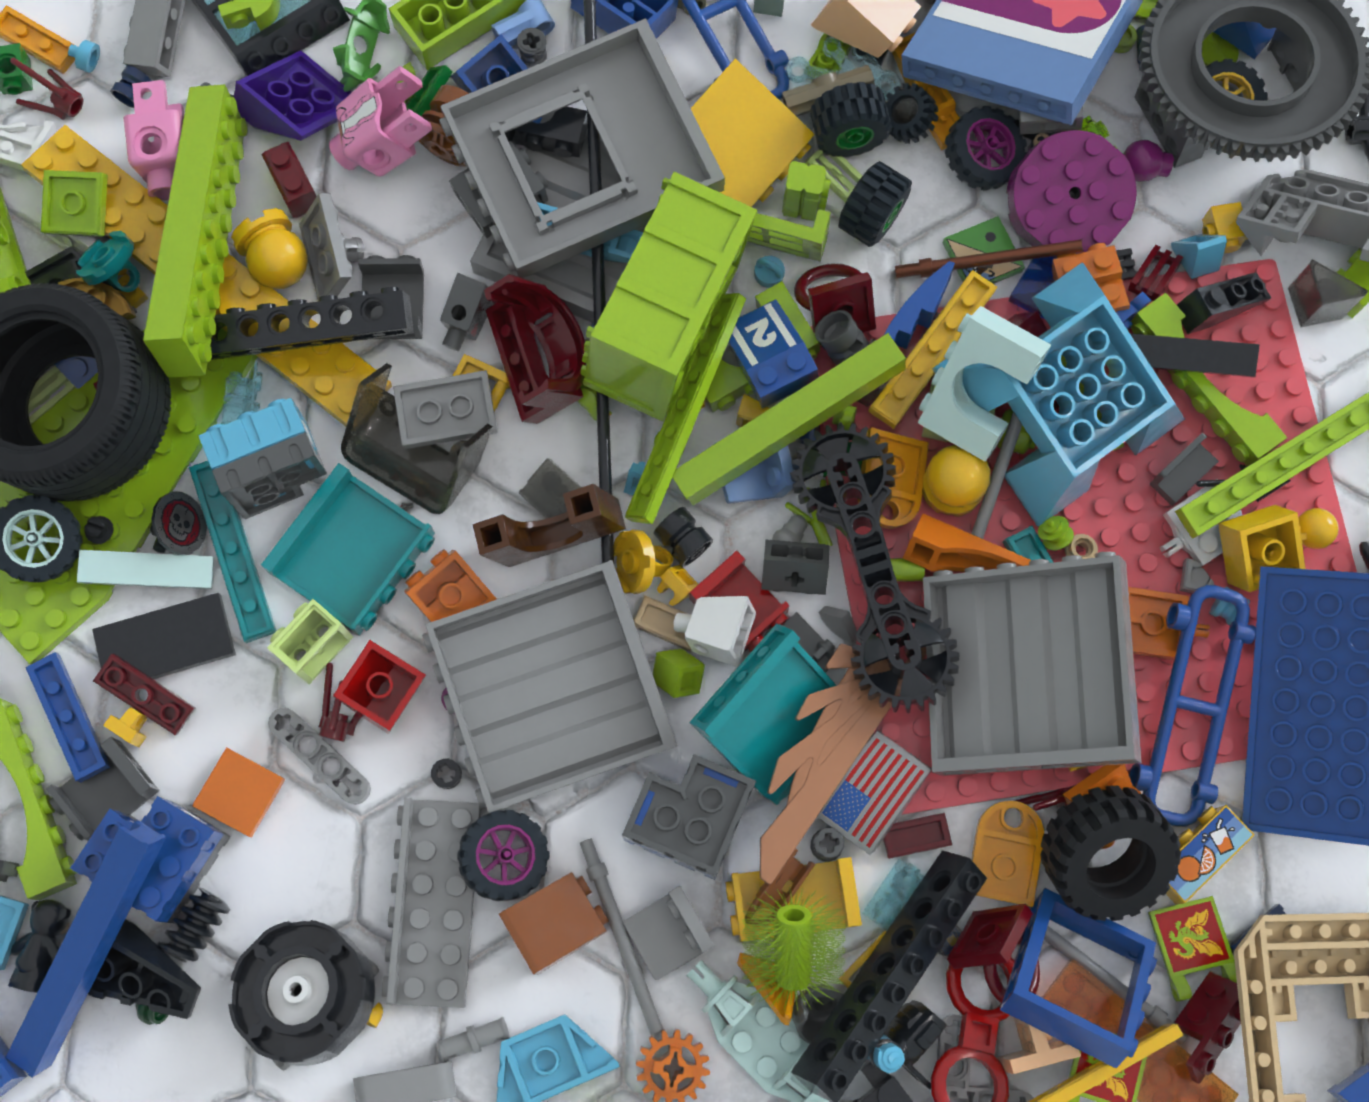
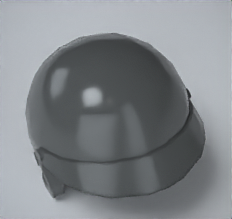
[792,984,844,1044]

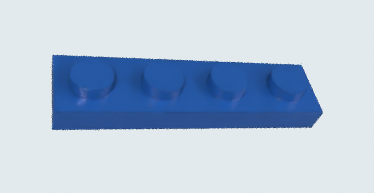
[25,652,110,783]

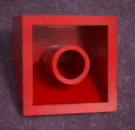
[333,640,426,734]

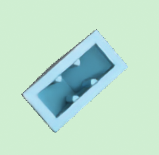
[1171,234,1227,279]

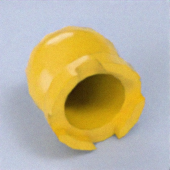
[231,208,308,290]
[922,445,991,517]

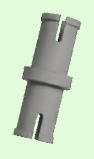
[438,1017,510,1062]

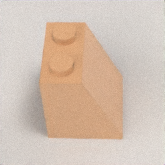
[811,0,921,58]

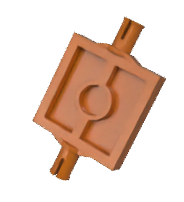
[1128,587,1210,660]

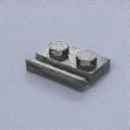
[518,458,581,519]

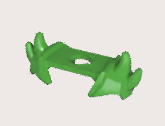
[333,0,390,92]

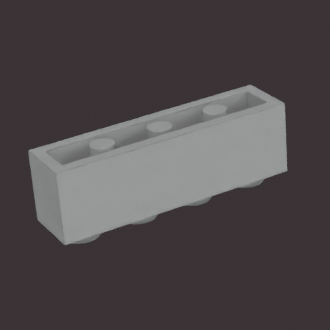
[123,0,185,77]

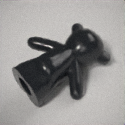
[8,899,71,993]

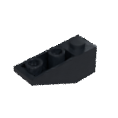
[1177,272,1271,334]

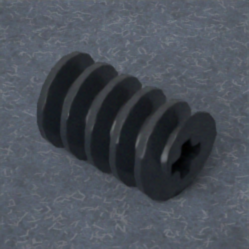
[157,885,231,963]

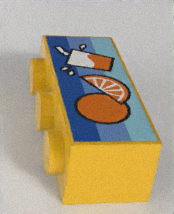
[1166,805,1255,905]

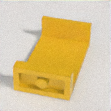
[725,857,862,942]

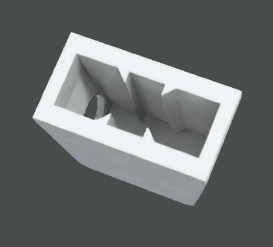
[674,596,756,667]

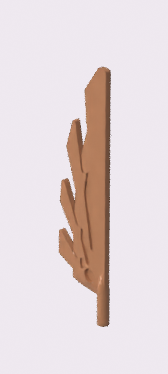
[760,644,927,885]

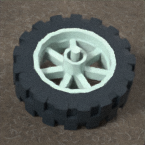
[0,495,83,582]

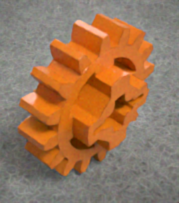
[635,1028,710,1102]

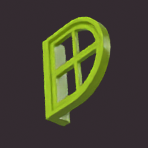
[747,209,831,262]

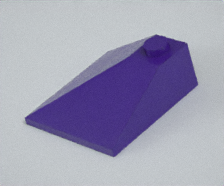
[234,50,352,141]

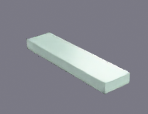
[77,550,214,589]

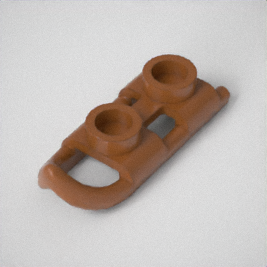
[745,849,815,927]

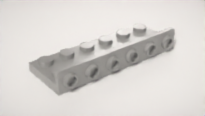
[382,798,481,1008]

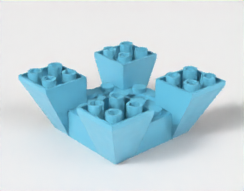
[932,262,1185,527]

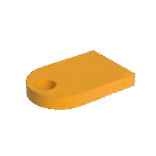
[858,427,929,529]
[971,801,1044,907]

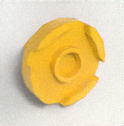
[614,529,674,594]

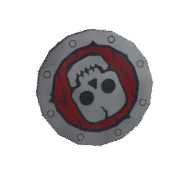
[150,492,207,555]

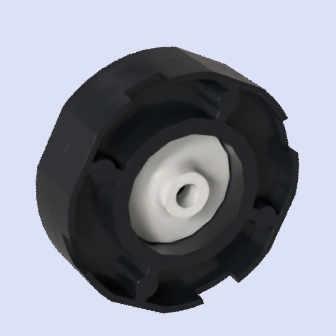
[228,920,375,1066]

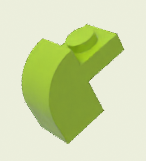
[218,0,280,31]

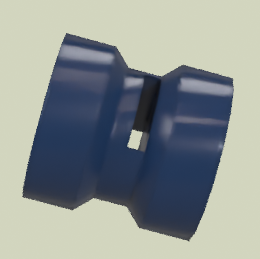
[110,65,152,108]

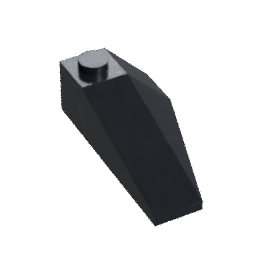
[88,919,201,1019]

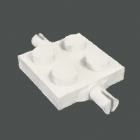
[1160,479,1242,566]

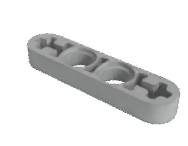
[268,708,371,804]

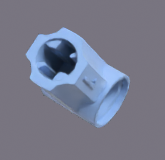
[491,0,555,46]

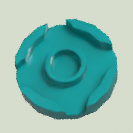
[76,231,140,292]

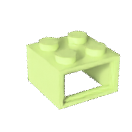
[267,599,353,685]

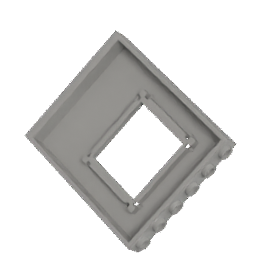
[439,18,725,278]

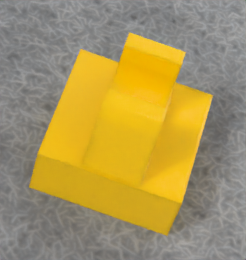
[657,564,698,606]
[103,707,147,747]

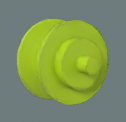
[1038,516,1074,551]

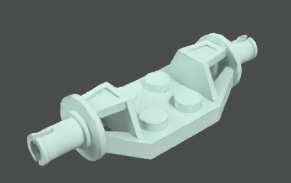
[686,960,839,1102]

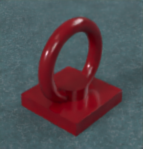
[794,264,876,345]
[947,904,1040,1003]

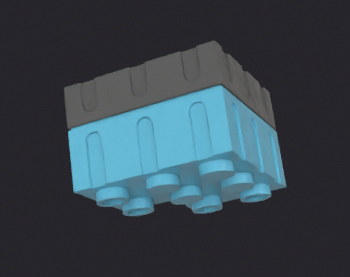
[198,398,327,519]

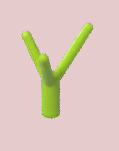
[785,479,833,546]

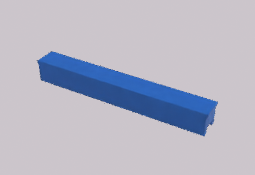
[5,820,167,1078]

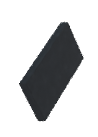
[92,593,236,691]

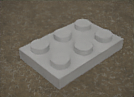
[393,370,498,449]

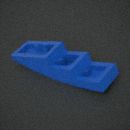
[883,261,955,349]

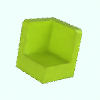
[653,649,705,698]

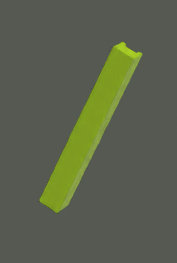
[672,333,906,506]

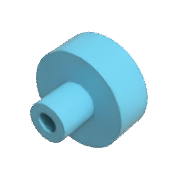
[68,40,100,73]

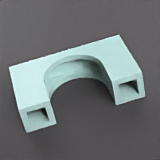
[918,306,1051,462]

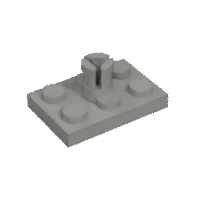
[299,193,364,301]

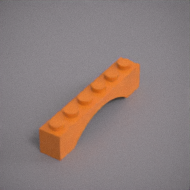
[903,513,1031,572]

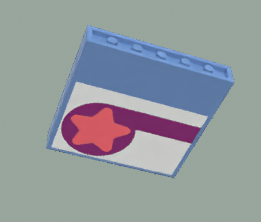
[901,0,1143,125]

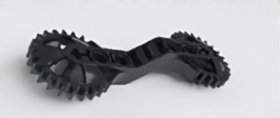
[790,422,960,713]

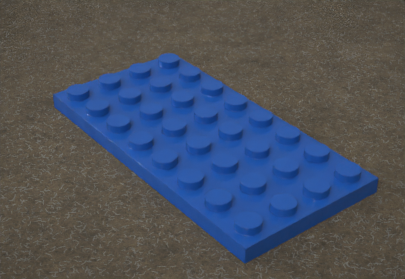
[1242,566,1369,846]

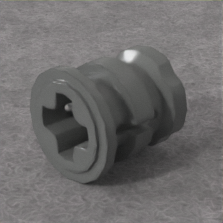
[517,28,547,67]
[810,828,844,862]

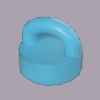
[754,255,785,288]

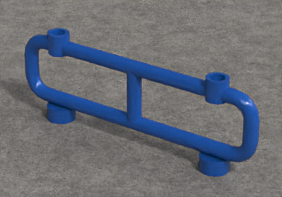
[682,0,789,100]
[1129,585,1256,827]

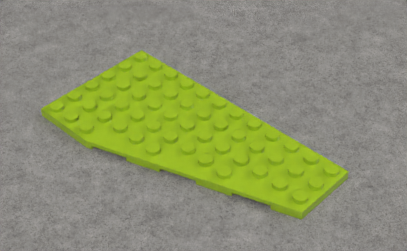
[0,328,258,665]

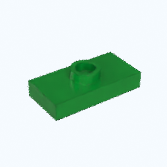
[406,65,453,116]

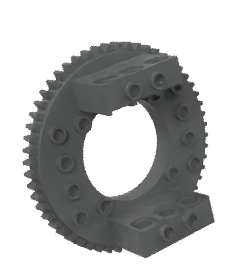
[1134,0,1369,168]

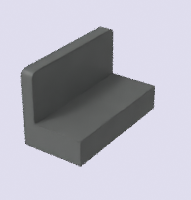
[1150,432,1219,506]

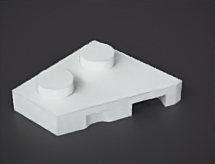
[0,120,57,172]

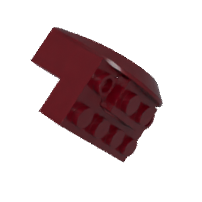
[484,274,587,424]

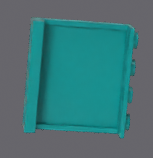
[261,463,435,636]
[689,623,837,805]

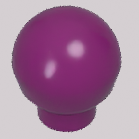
[1123,140,1174,182]

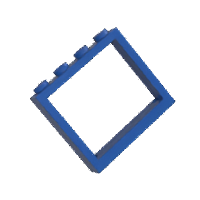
[1000,888,1157,1068]

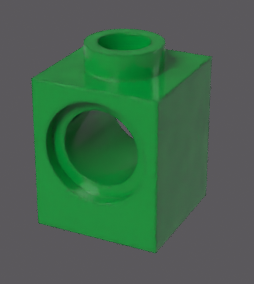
[0,43,33,95]

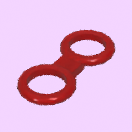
[931,957,1015,1102]

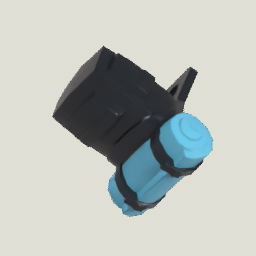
[867,1000,947,1090]

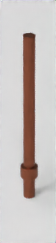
[895,239,1083,278]

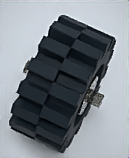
[886,83,938,144]

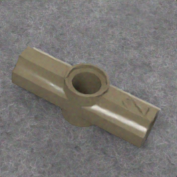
[782,65,875,117]

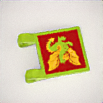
[1148,896,1237,1002]
[1068,1032,1147,1102]

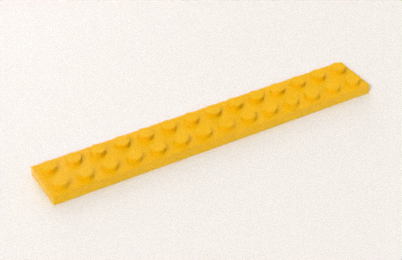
[21,125,392,431]

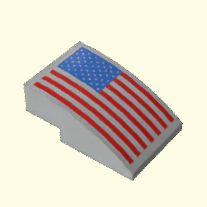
[817,731,932,855]

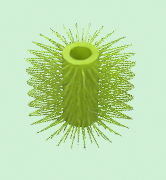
[742,887,846,1011]

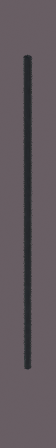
[583,0,615,566]

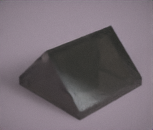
[1288,259,1368,328]

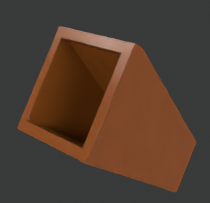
[499,872,609,975]

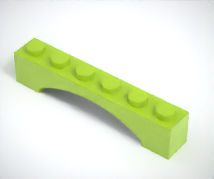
[1131,293,1288,466]
[0,698,77,901]

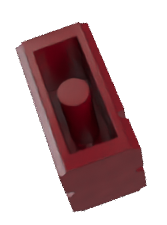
[261,142,317,218]

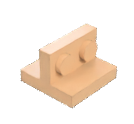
[997,1017,1081,1074]

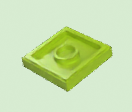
[40,170,108,237]

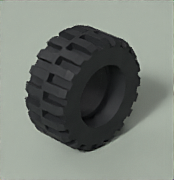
[1040,786,1181,921]

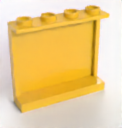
[691,58,815,207]

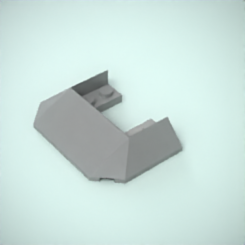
[1236,169,1369,262]

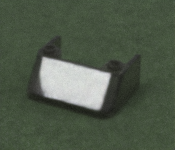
[341,363,493,514]

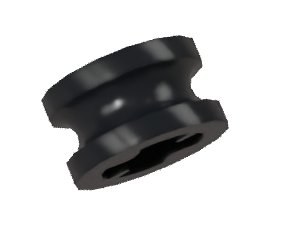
[431,758,462,789]

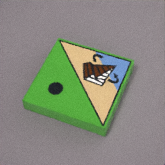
[942,216,1025,284]

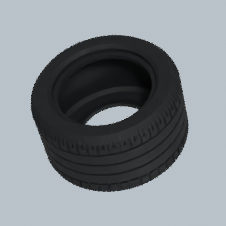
[0,283,171,501]

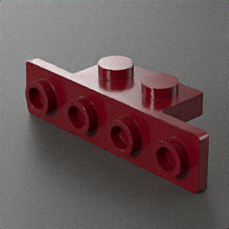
[1174,971,1241,1084]

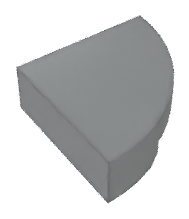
[1180,558,1214,593]
[818,606,857,643]

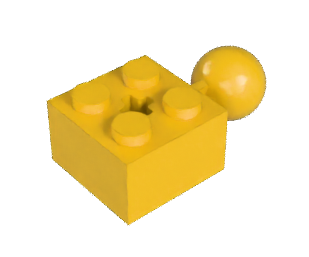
[1218,505,1339,592]

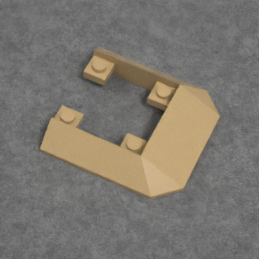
[1234,913,1369,1102]

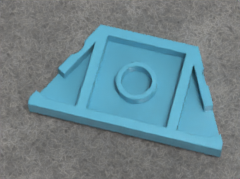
[497,1014,620,1102]

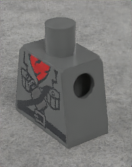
[440,272,494,352]

